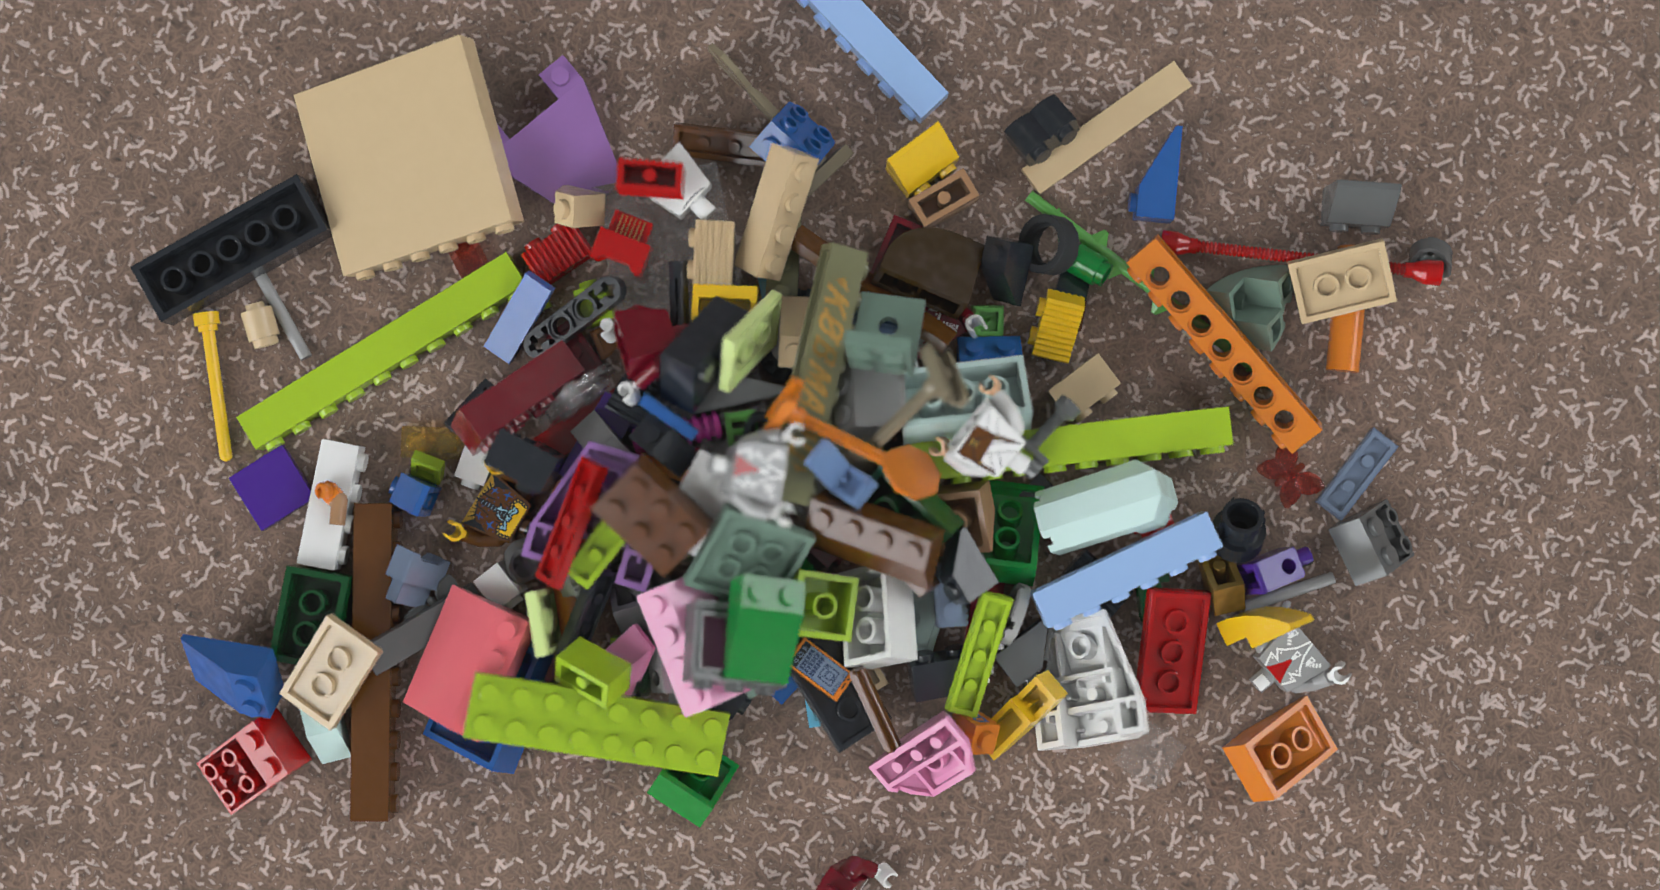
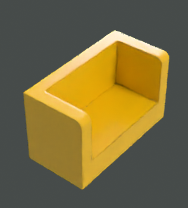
[691,284,758,321]

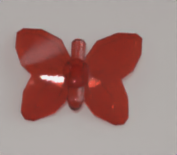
[1256,446,1325,508]

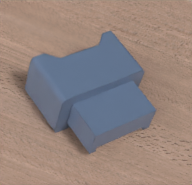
[385,544,451,607]

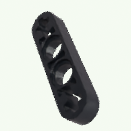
[524,276,627,358]

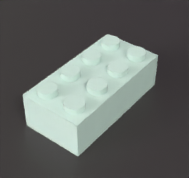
[901,355,1033,444]

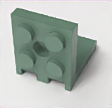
[844,292,926,377]

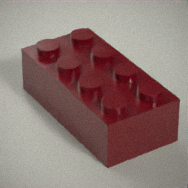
[451,340,585,456]

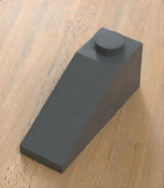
[691,376,784,415]

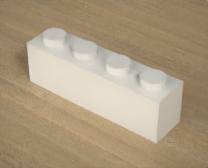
[296,439,369,571]

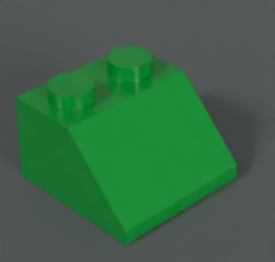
[647,754,740,828]

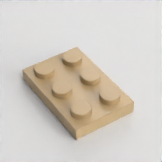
[1287,238,1397,324]
[279,614,383,731]

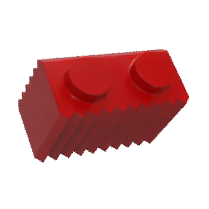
[616,157,686,200]
[521,224,592,285]

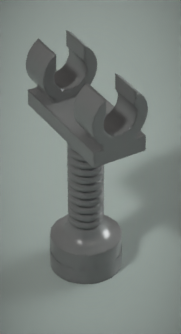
[1023,395,1081,479]

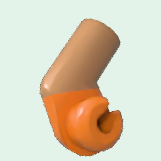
[315,481,348,525]

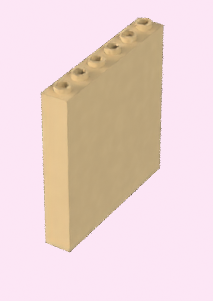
[294,34,524,281]

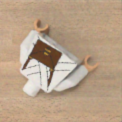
[929,375,1031,477]

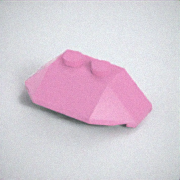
[868,710,976,797]

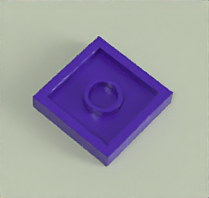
[229,445,312,531]

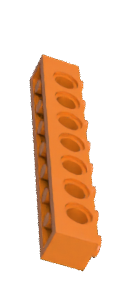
[1126,234,1322,454]

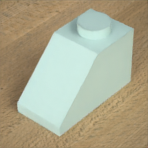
[300,709,351,764]

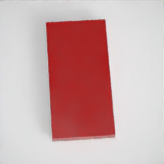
[1136,587,1212,714]

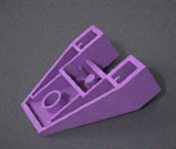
[497,55,617,204]
[521,441,653,592]

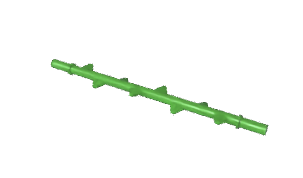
[1025,190,1252,372]

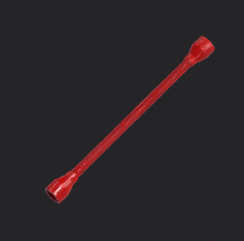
[1161,230,1444,286]

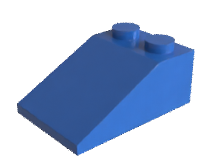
[181,634,284,719]

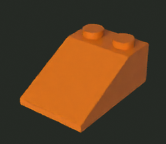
[1222,696,1338,802]

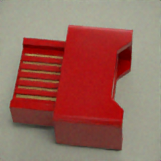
[589,209,655,279]

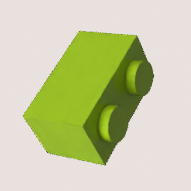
[555,636,632,709]

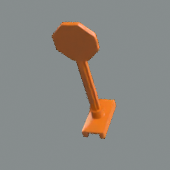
[761,376,941,501]

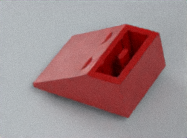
[196,708,312,815]

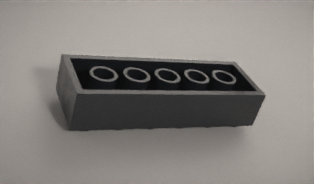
[130,174,332,325]

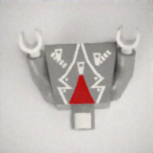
[707,423,805,527]
[1249,601,1352,694]

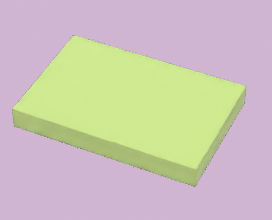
[719,290,782,393]
[525,587,561,658]

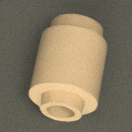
[240,301,280,349]

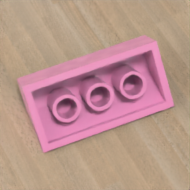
[636,577,752,717]

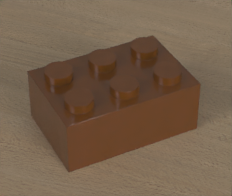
[591,453,715,577]

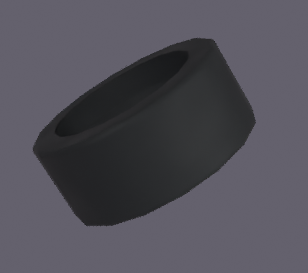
[1018,214,1080,275]

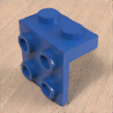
[749,102,835,164]

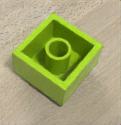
[792,570,859,642]

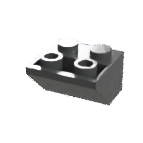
[1328,499,1414,586]

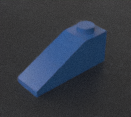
[1128,125,1183,224]

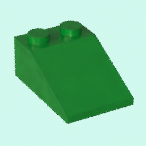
[981,480,1044,587]
[723,573,805,685]

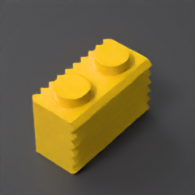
[1027,289,1085,364]

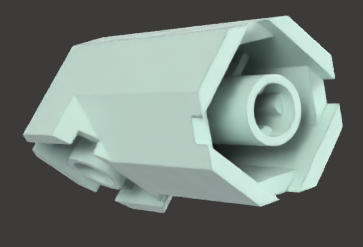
[1034,460,1178,555]

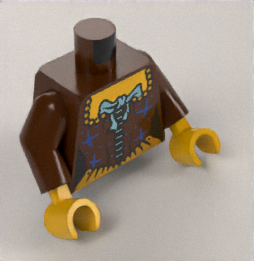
[442,464,536,547]

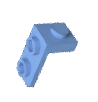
[804,438,878,510]

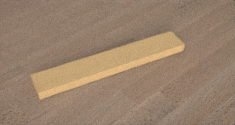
[1021,61,1192,195]

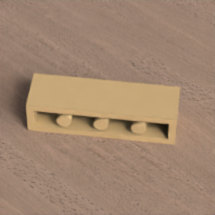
[734,143,819,281]

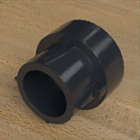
[1212,497,1266,563]

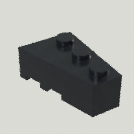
[661,296,749,414]
[482,428,568,496]

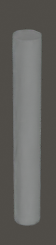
[255,273,312,361]
[1244,572,1336,611]

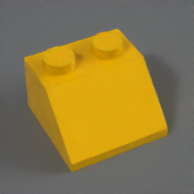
[885,121,959,199]

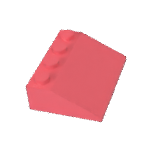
[403,584,532,742]

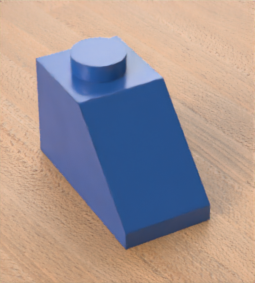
[389,473,442,517]

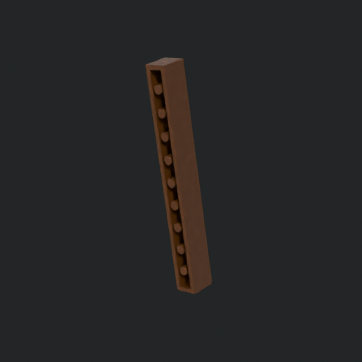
[350,503,403,822]

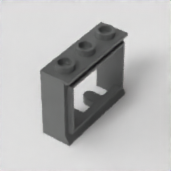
[682,599,786,696]

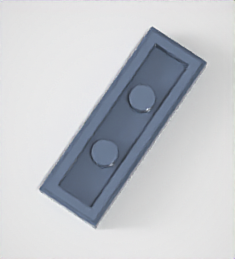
[1315,427,1399,521]

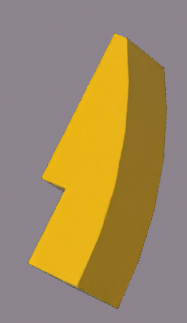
[1216,607,1314,649]
[989,670,1068,760]

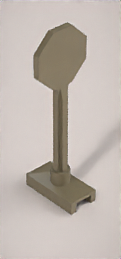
[708,43,854,198]
[838,343,970,477]

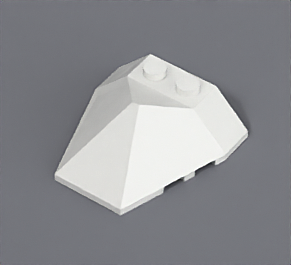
[1035,609,1149,751]

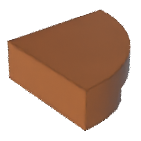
[590,328,618,361]

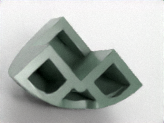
[1207,265,1293,352]

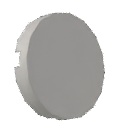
[1000,583,1031,646]

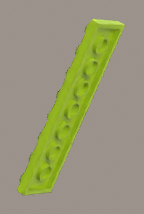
[463,671,730,777]

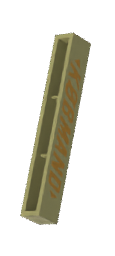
[781,242,869,506]

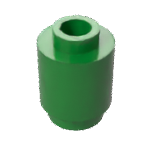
[1067,244,1113,287]

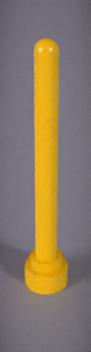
[193,311,232,462]

